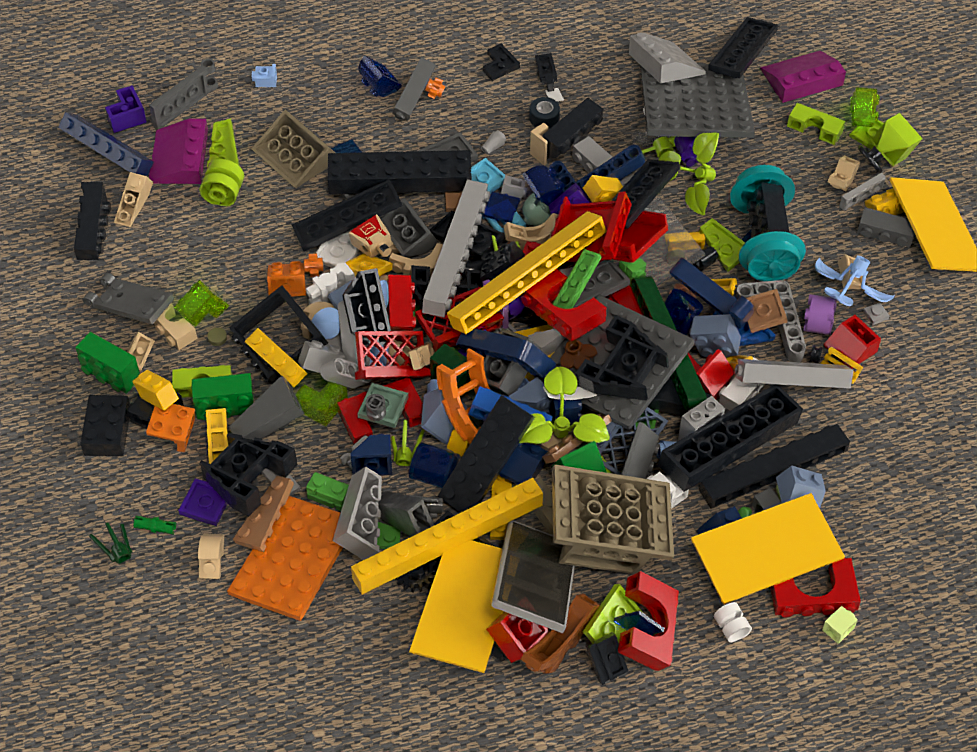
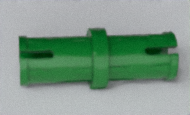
[133,515,177,535]

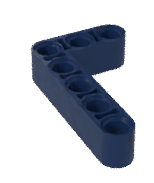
[549,145,646,193]
[669,258,754,329]
[455,328,556,381]

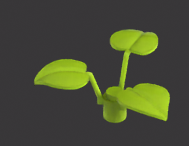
[659,133,719,215]
[519,366,610,444]

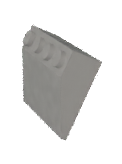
[629,32,706,83]

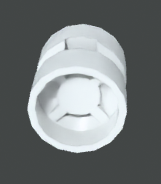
[714,602,752,642]

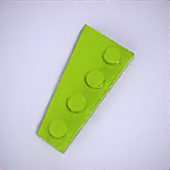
[207,118,240,167]

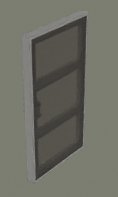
[491,520,575,633]

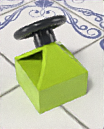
[858,113,923,173]

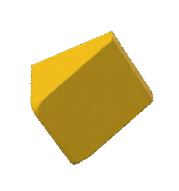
[447,429,470,456]

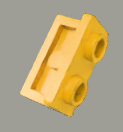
[865,188,904,215]

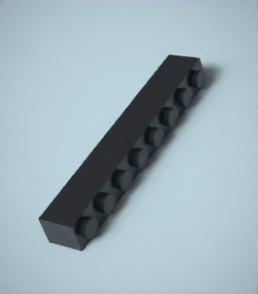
[699,424,850,509]

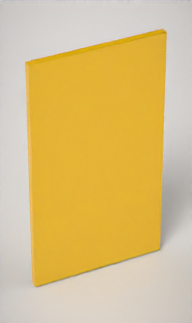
[889,177,977,272]
[691,493,845,605]
[409,540,520,673]

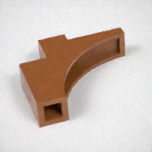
[521,594,600,673]

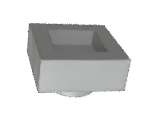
[863,303,890,325]

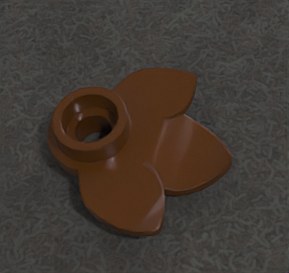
[560,339,598,370]

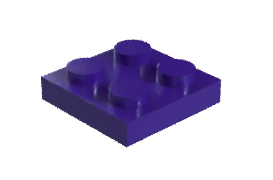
[178,478,228,526]

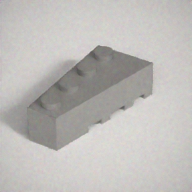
[333,467,382,560]

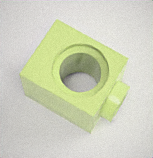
[822,606,858,644]

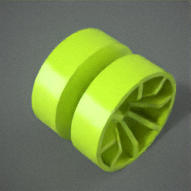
[199,159,244,206]

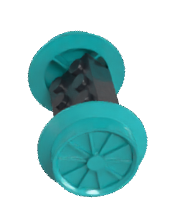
[730,165,806,282]

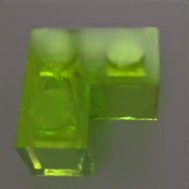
[850,87,880,127]
[174,280,230,327]
[295,382,348,427]

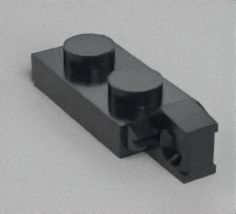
[535,53,557,92]

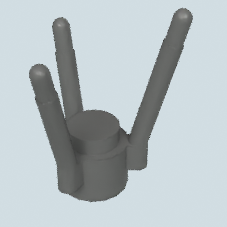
[409,495,443,518]

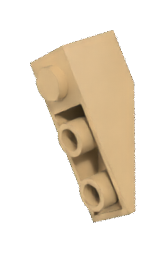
[114,172,153,227]

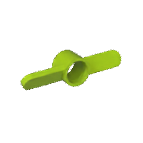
[636,136,679,158]

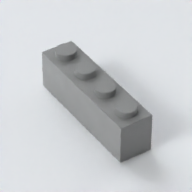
[572,136,633,187]

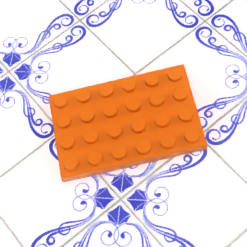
[227,496,343,621]

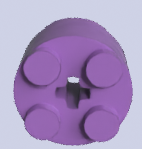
[804,294,837,335]

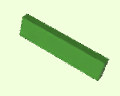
[553,249,602,309]

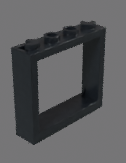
[229,285,329,383]

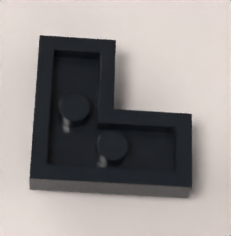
[483,43,520,81]

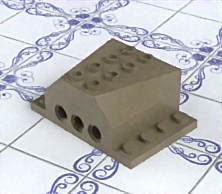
[552,465,674,574]

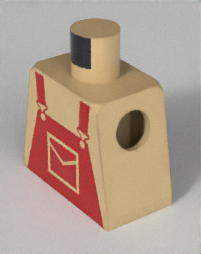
[349,214,392,258]

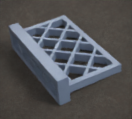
[596,407,668,475]

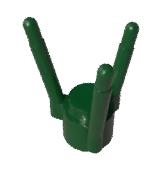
[89,522,133,564]

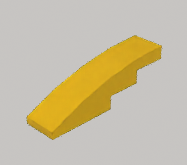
[206,408,229,464]

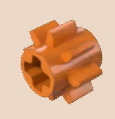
[425,77,445,99]
[304,253,324,277]

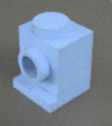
[252,64,277,87]

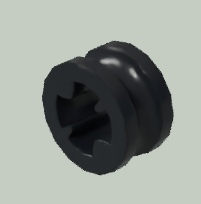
[809,345,822,364]

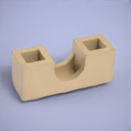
[154,303,197,350]

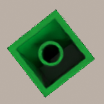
[551,441,607,473]

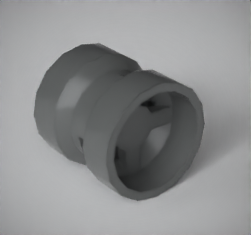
[366,394,386,421]

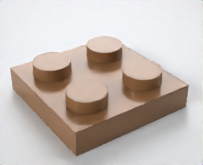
[746,289,788,333]

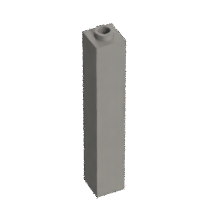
[735,359,853,388]

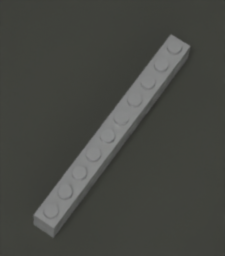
[422,179,490,317]

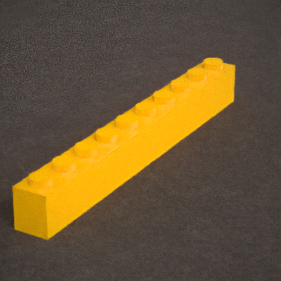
[447,211,607,334]
[351,478,543,595]

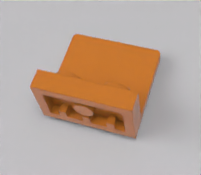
[267,261,306,297]
[146,404,195,452]

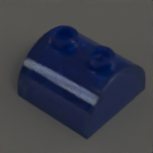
[358,55,402,97]
[522,165,565,206]
[665,288,703,336]
[409,442,460,488]

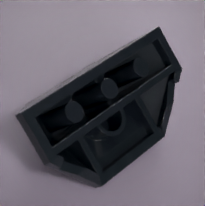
[342,268,391,347]

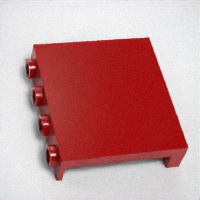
[551,191,632,262]
[613,211,668,263]

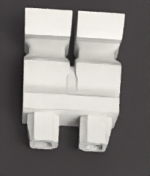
[306,261,355,305]

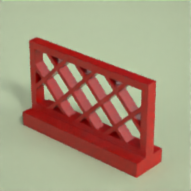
[415,287,504,352]
[355,331,431,380]

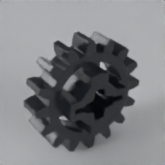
[395,560,437,593]

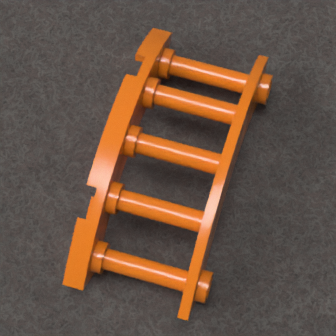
[436,348,490,444]

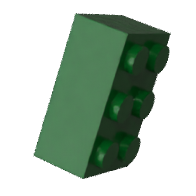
[75,332,140,394]
[192,373,255,420]

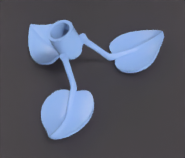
[815,255,895,306]
[311,280,389,366]

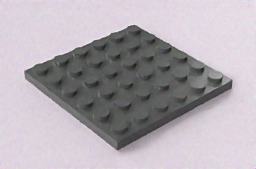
[534,295,695,430]

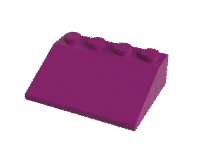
[760,51,846,103]
[149,118,208,184]

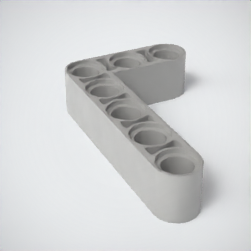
[735,280,806,363]
[320,301,371,388]

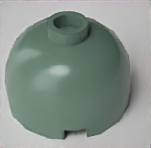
[522,192,551,227]

